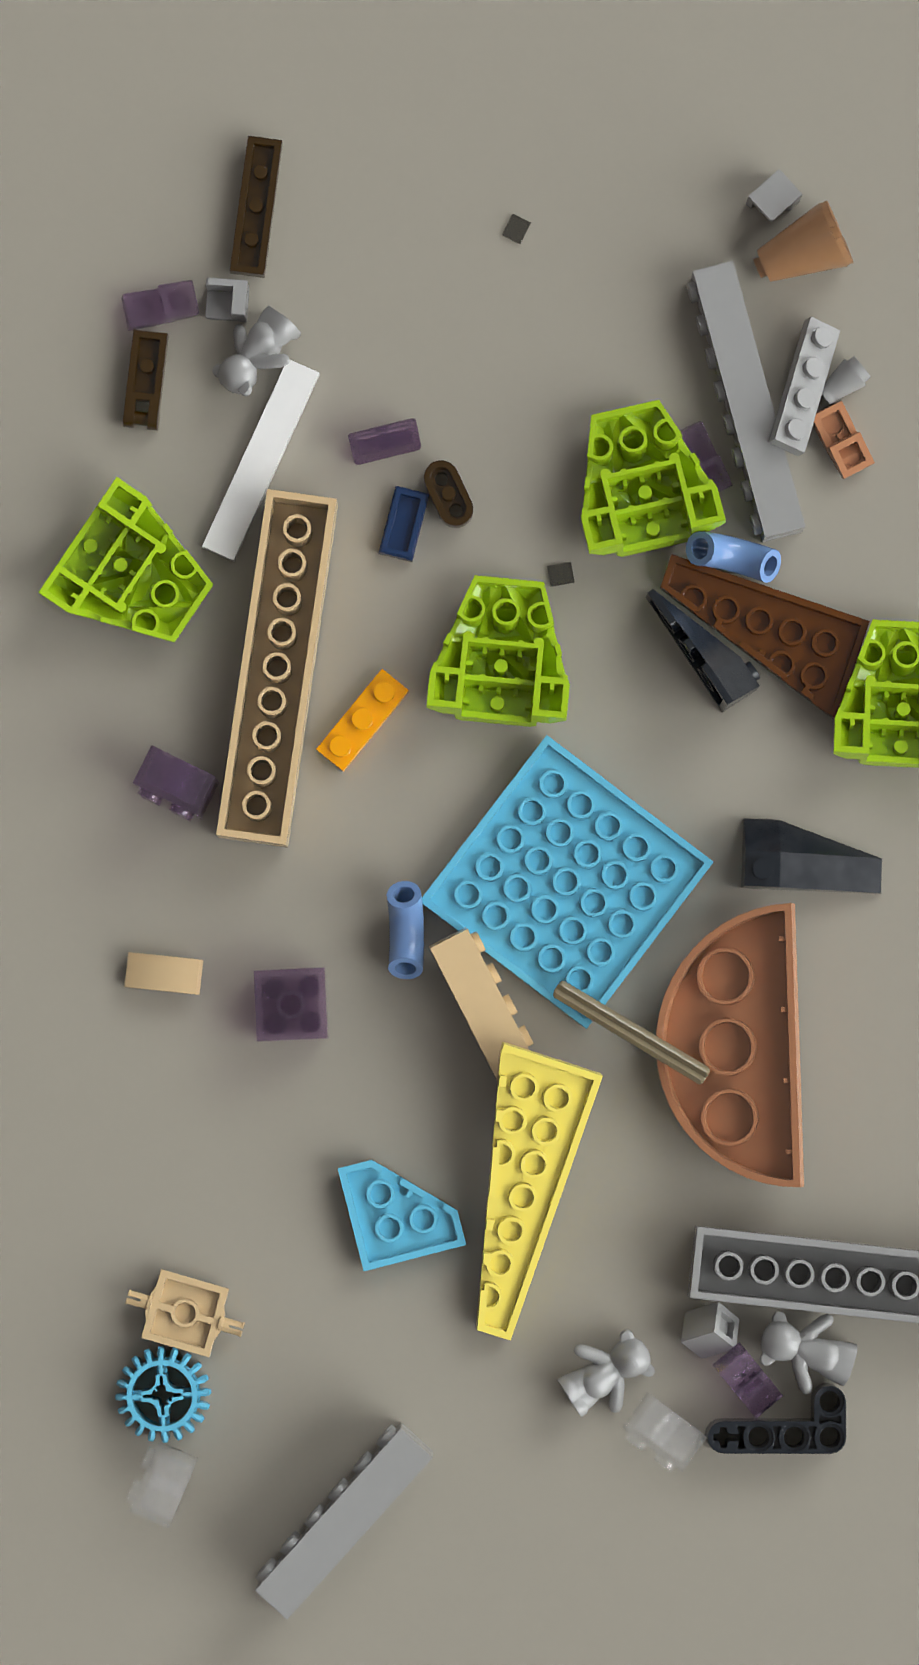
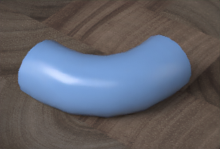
[686,531,781,583]
[386,881,424,979]

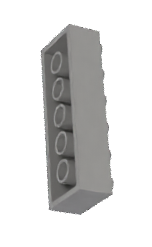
[255,1423,433,1619]

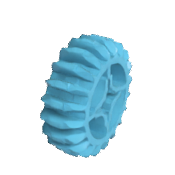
[115,1346,212,1443]

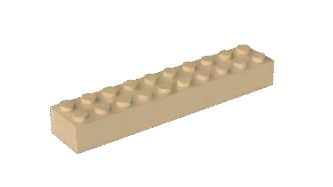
[216,489,338,848]

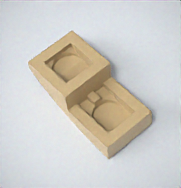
[124,952,203,995]

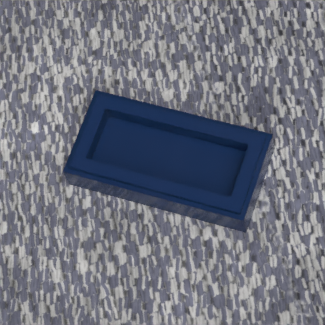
[379,486,429,562]

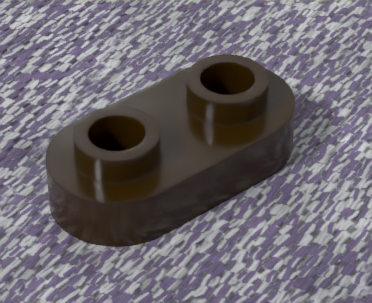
[424,460,473,528]

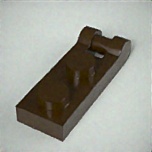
[123,330,169,431]

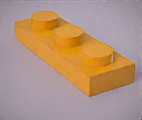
[316,669,409,772]

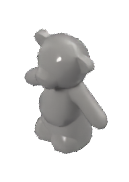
[212,306,301,396]
[760,1312,857,1394]
[557,1329,655,1417]

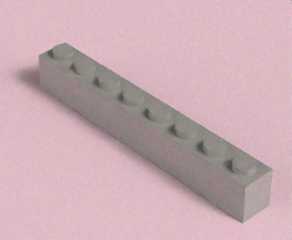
[687,261,805,543]

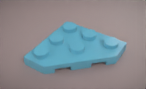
[338,1160,466,1271]

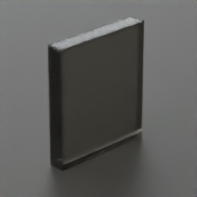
[502,214,531,244]
[547,562,575,587]

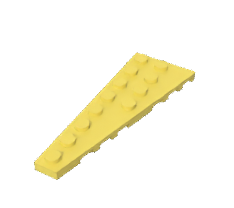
[476,1042,603,1341]

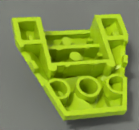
[581,400,726,557]
[38,477,214,643]
[426,575,570,727]
[833,619,919,768]

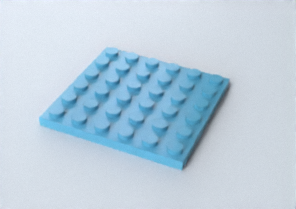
[422,735,713,1029]

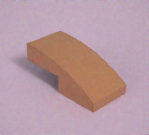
[813,400,875,479]

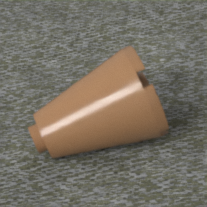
[753,200,854,282]

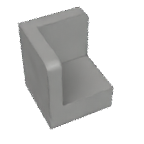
[746,169,802,222]
[206,278,250,322]
[681,1302,740,1358]

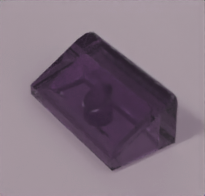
[348,418,421,465]

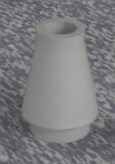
[822,356,871,405]

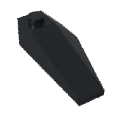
[646,589,760,713]
[741,818,882,894]

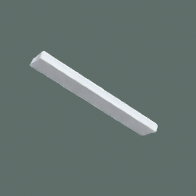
[202,360,320,562]

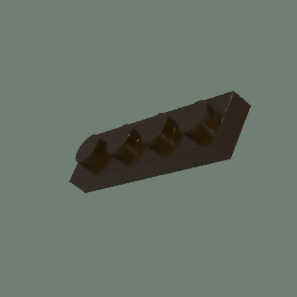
[230,136,283,278]

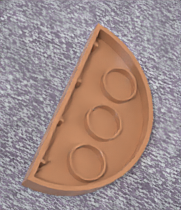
[656,903,804,1187]

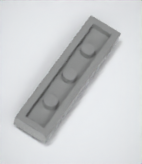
[769,317,840,456]

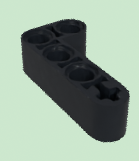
[705,1383,846,1454]

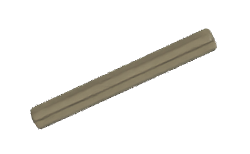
[553,981,710,1084]

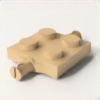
[125,1269,245,1357]

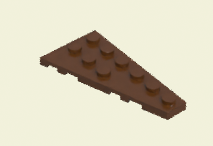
[660,554,870,720]

